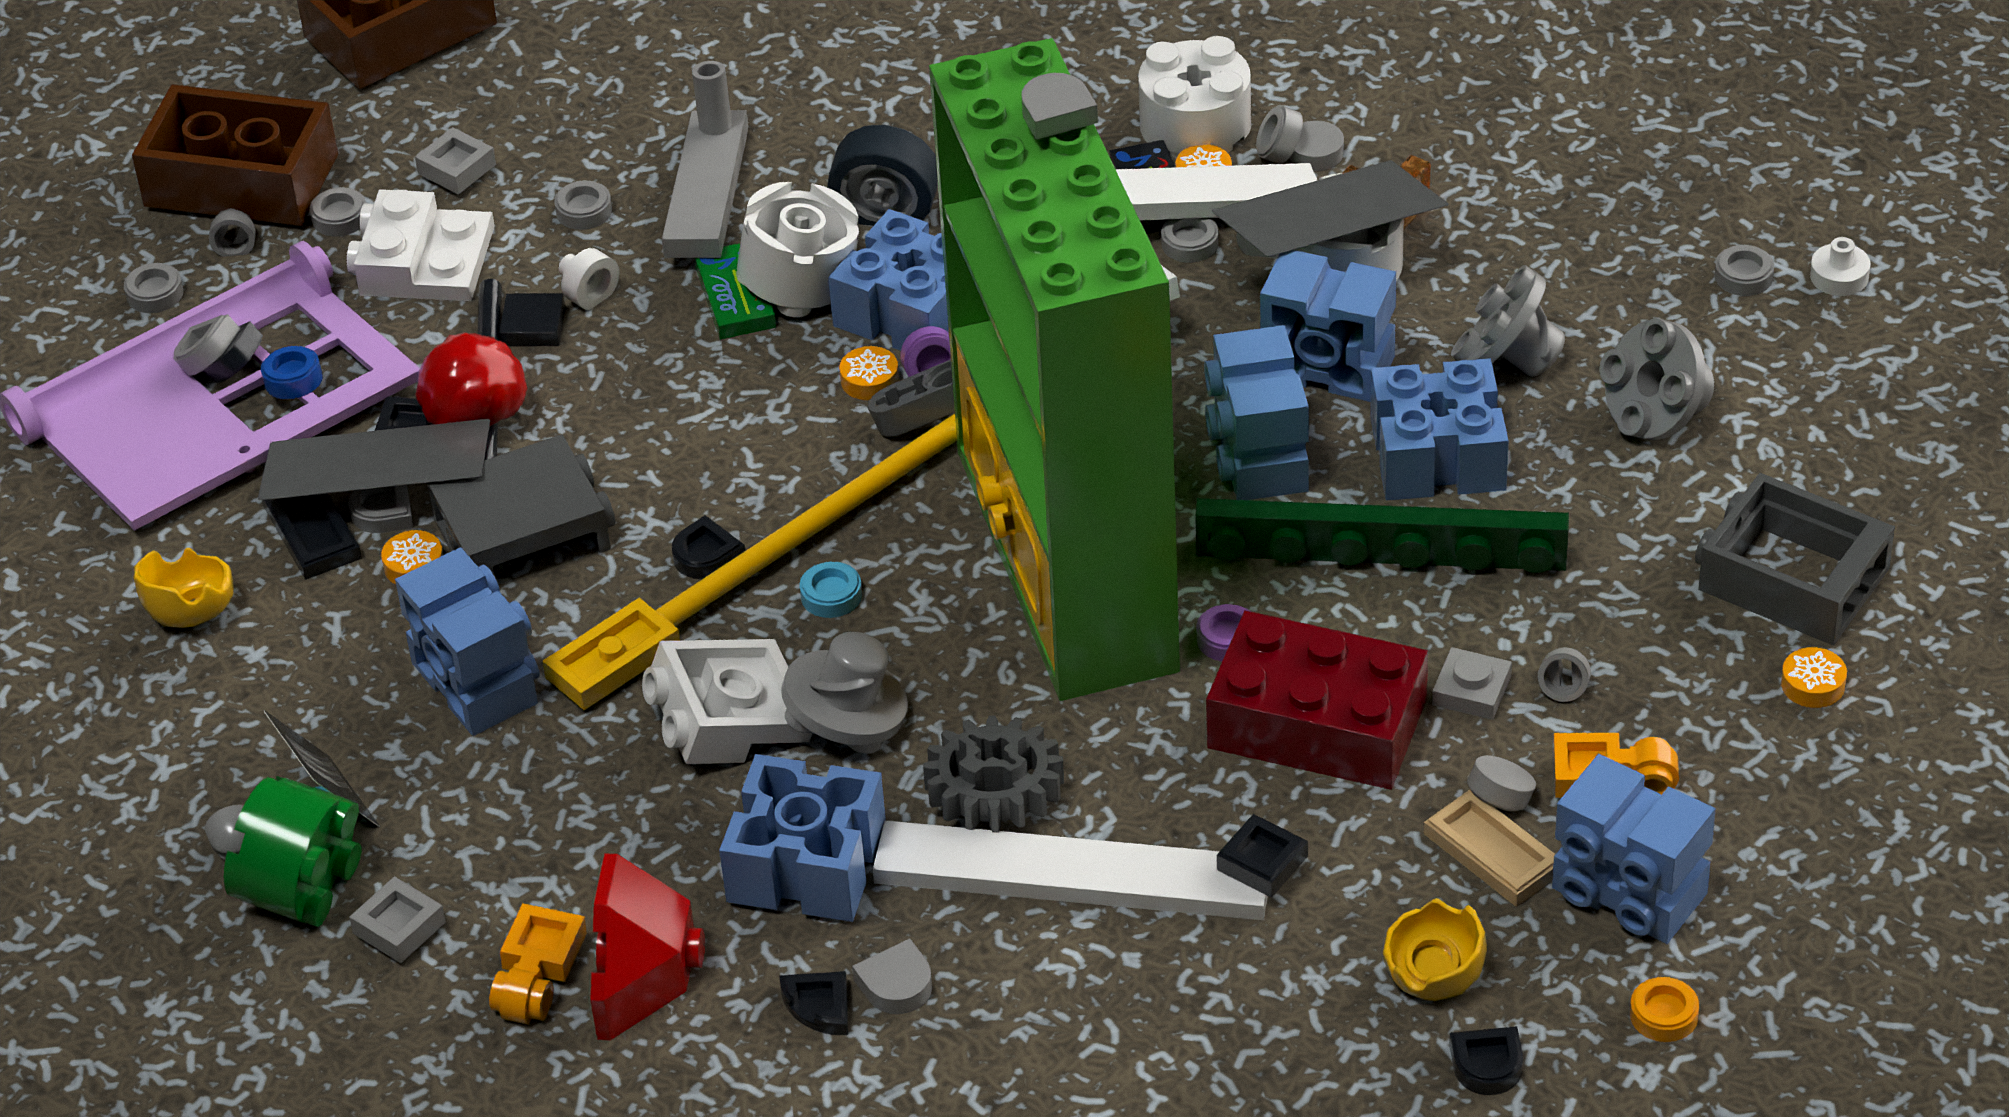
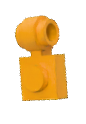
[1554,733,1679,798]
[489,903,587,1025]

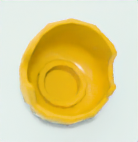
[133,548,233,628]
[1383,898,1487,1001]

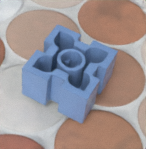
[828,209,949,351]
[1260,250,1396,402]
[1204,325,1309,500]
[1370,358,1509,501]
[395,547,540,736]
[1552,753,1716,944]
[719,754,886,922]

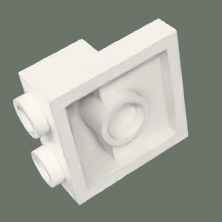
[347,190,495,301]
[642,639,813,764]

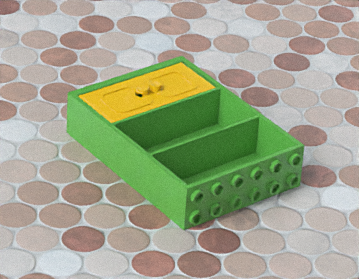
[929,38,1180,701]

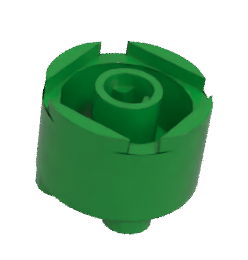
[224,776,362,927]

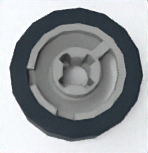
[827,125,938,226]

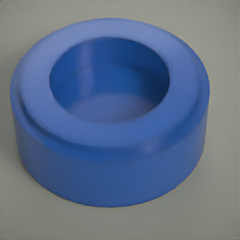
[261,346,323,399]

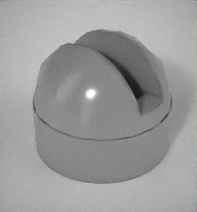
[209,208,256,257]
[1538,647,1591,702]
[205,805,245,860]

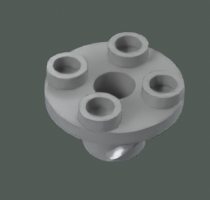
[1451,265,1565,377]
[1599,319,1714,440]
[781,632,908,754]

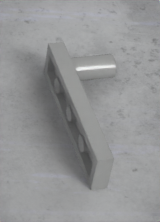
[662,61,748,258]

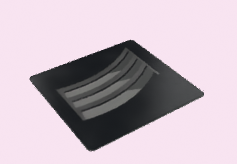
[264,710,380,827]

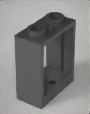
[1695,473,1895,646]

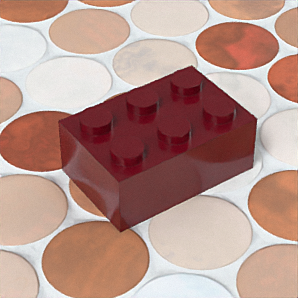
[1206,610,1428,790]

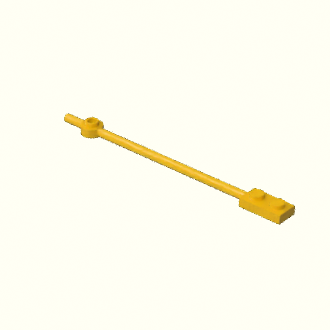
[542,413,957,710]

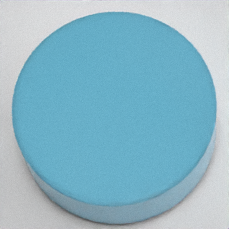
[800,562,862,618]

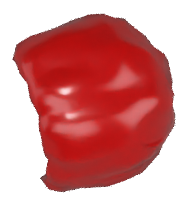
[415,333,528,427]

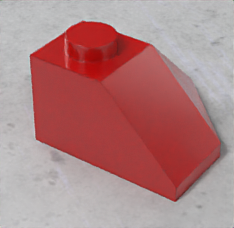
[590,853,705,1041]

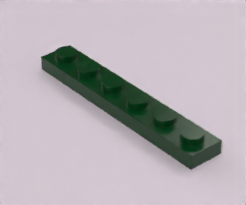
[1195,498,1569,573]

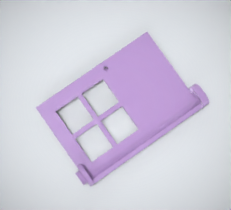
[0,241,420,531]

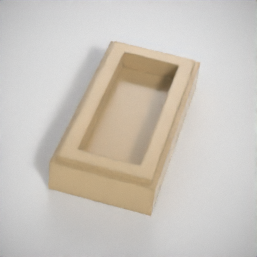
[1424,790,1555,907]

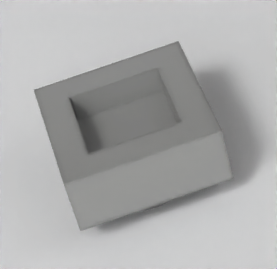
[415,127,496,194]
[1432,647,1512,720]
[349,876,446,963]

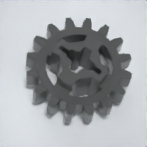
[923,715,1064,832]

